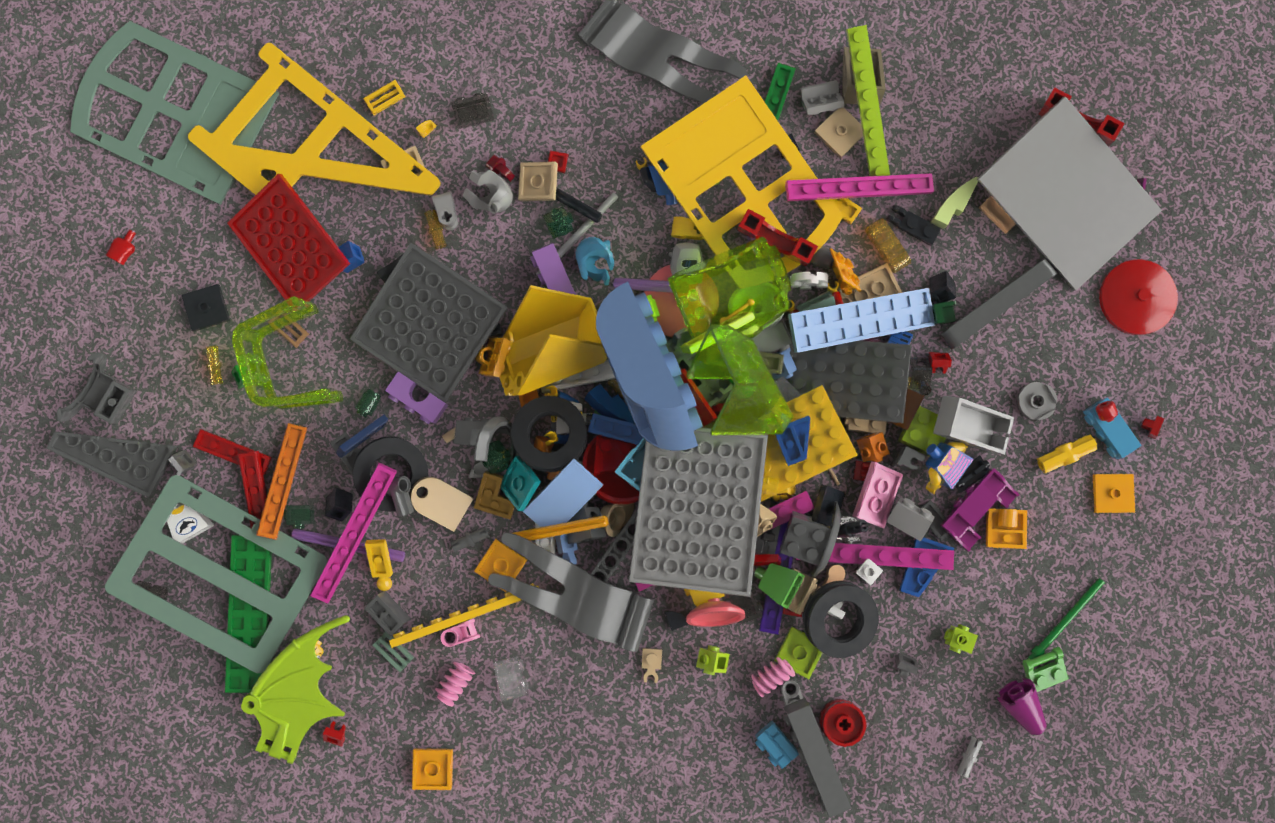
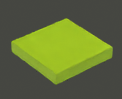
[774,626,823,679]

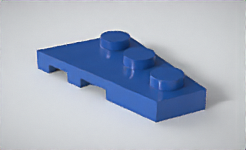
[899,537,955,597]

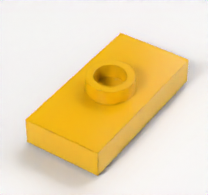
[832,198,862,225]

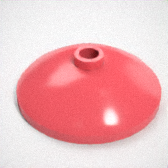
[686,598,745,627]

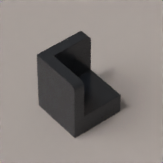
[929,271,956,304]
[325,487,353,522]

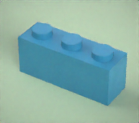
[1083,398,1142,459]

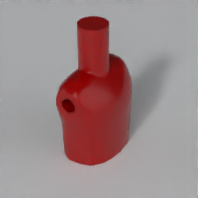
[105,229,136,265]

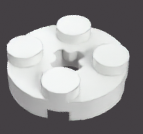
[790,272,828,290]

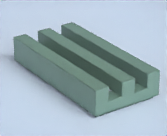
[372,631,415,672]

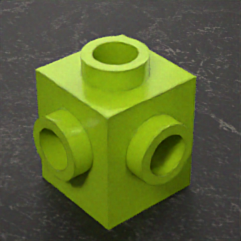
[944,624,978,654]
[696,645,730,675]

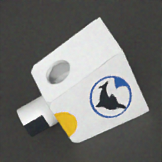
[167,503,214,544]

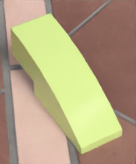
[930,177,978,229]

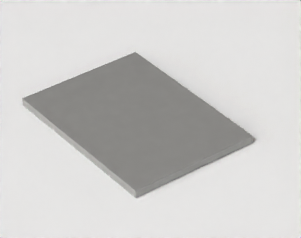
[977,97,1162,290]
[629,428,768,597]

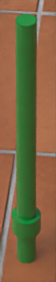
[1022,578,1105,665]

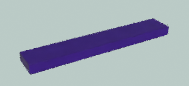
[759,521,793,635]

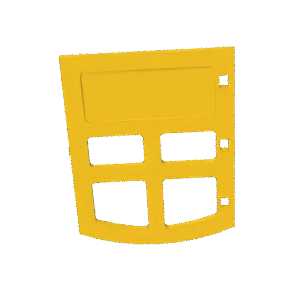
[640,76,843,289]

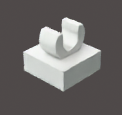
[827,602,846,620]

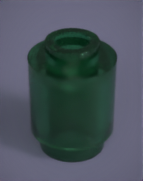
[355,388,381,418]

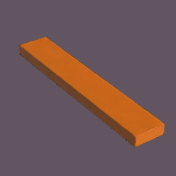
[257,423,307,540]

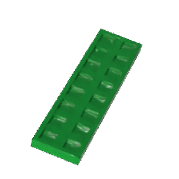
[225,535,272,693]

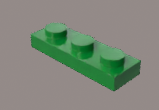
[765,63,796,121]

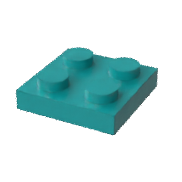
[501,456,541,511]

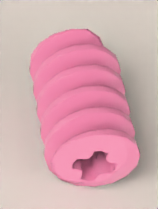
[751,657,795,697]
[435,661,476,707]

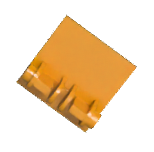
[829,248,861,295]

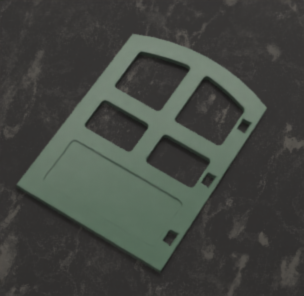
[70,21,279,205]

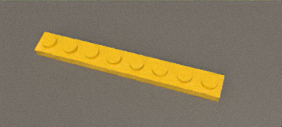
[389,583,539,648]

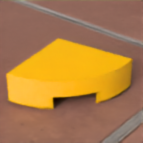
[416,120,436,138]

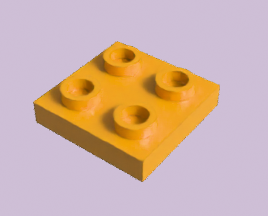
[475,338,511,378]
[986,509,1027,549]

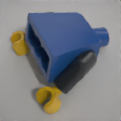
[636,158,678,205]

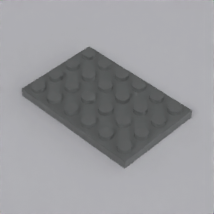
[788,341,912,423]

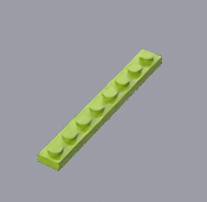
[846,25,890,176]

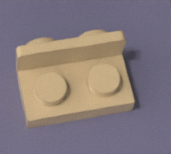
[777,568,817,615]

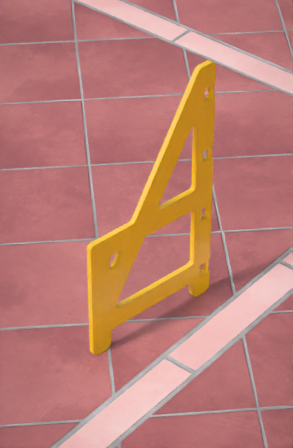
[188,43,441,195]

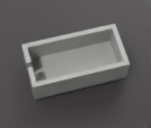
[933,396,1014,455]

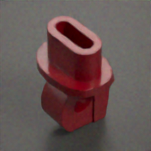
[486,155,515,182]

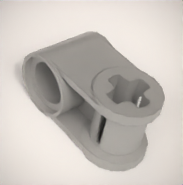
[432,191,458,231]

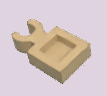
[642,648,662,683]

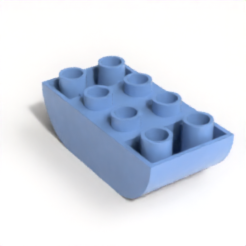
[596,282,703,451]

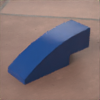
[584,384,635,424]

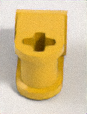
[671,216,704,240]

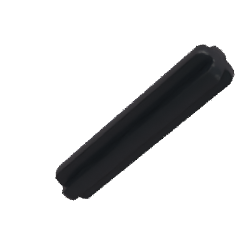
[556,188,602,223]

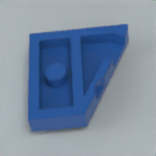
[773,415,810,466]

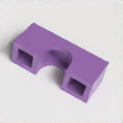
[385,372,448,424]

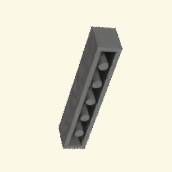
[783,698,852,818]

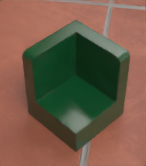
[932,300,956,325]

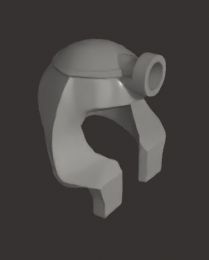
[463,170,513,214]

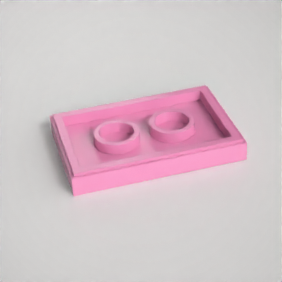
[852,461,903,528]

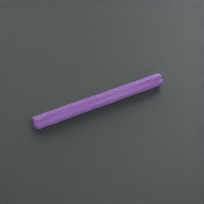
[291,529,405,562]

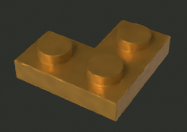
[474,471,515,520]

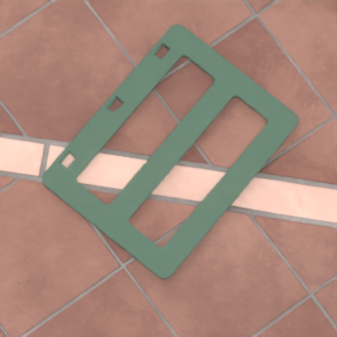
[105,475,328,673]

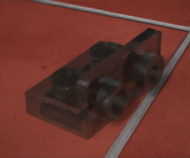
[451,93,495,129]
[727,583,764,625]

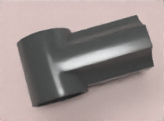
[386,476,414,517]

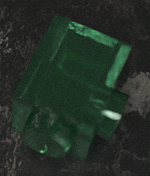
[284,505,315,529]

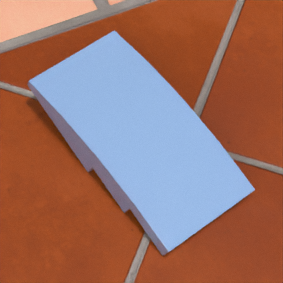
[523,458,603,527]

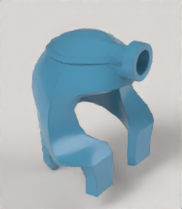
[575,237,615,285]

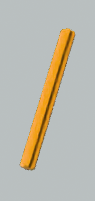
[513,515,609,541]

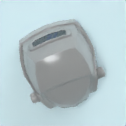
[669,242,703,285]

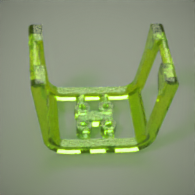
[232,296,343,409]

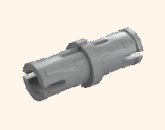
[956,736,983,778]

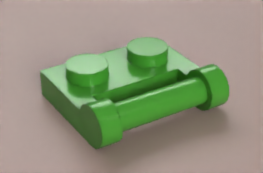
[1023,647,1069,692]

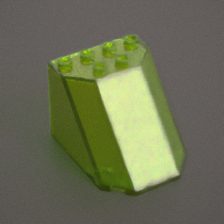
[668,237,791,350]
[686,325,794,435]

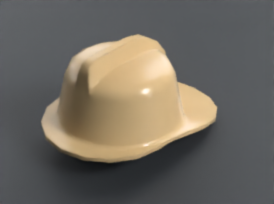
[600,503,634,537]

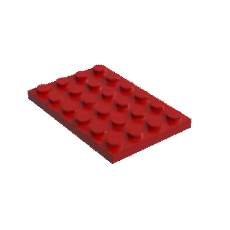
[227,174,350,312]

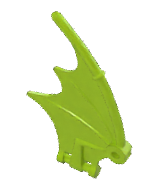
[241,615,350,764]

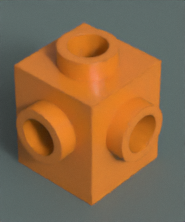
[856,432,890,462]

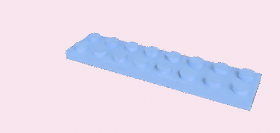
[788,288,935,353]

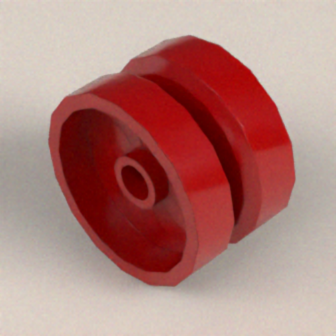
[819,699,867,747]

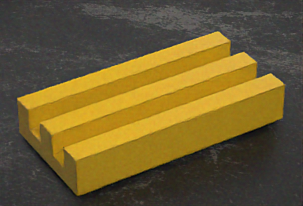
[363,80,406,116]

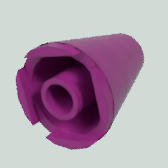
[997,678,1047,735]

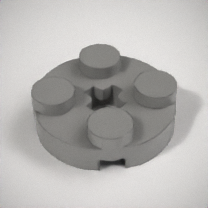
[1016,382,1057,420]

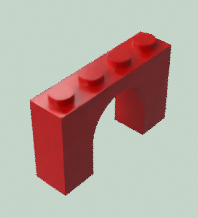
[1039,87,1125,147]
[737,209,818,266]

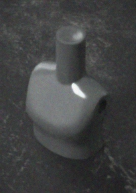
[810,246,836,269]

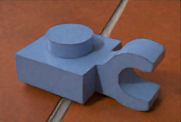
[555,534,578,564]

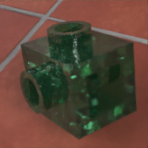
[542,206,574,239]
[482,440,511,474]

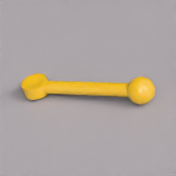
[720,298,755,323]

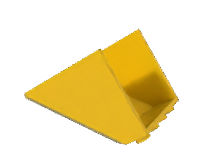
[500,285,607,396]

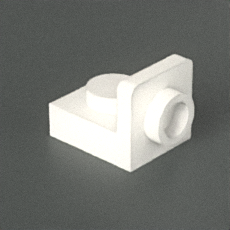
[856,559,883,586]

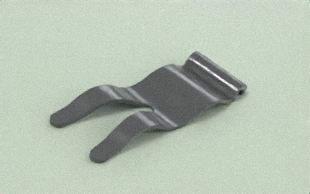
[578,0,747,104]
[488,532,655,652]

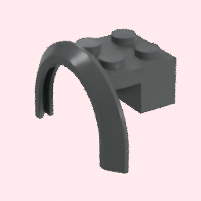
[57,352,137,424]
[454,416,519,463]
[780,501,841,577]

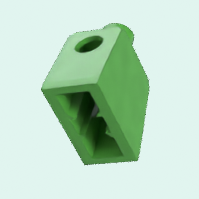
[755,563,805,609]

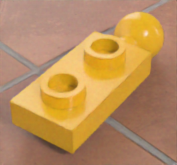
[365,539,393,591]

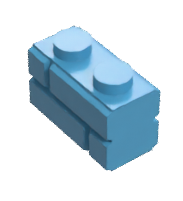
[755,720,799,769]

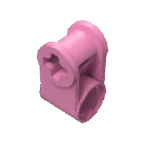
[441,619,480,647]

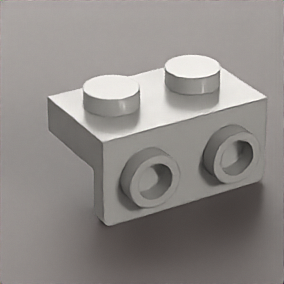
[801,80,844,115]

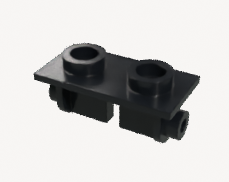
[955,455,990,493]

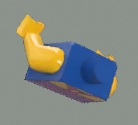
[926,442,974,495]

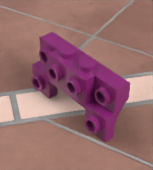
[940,468,1020,552]

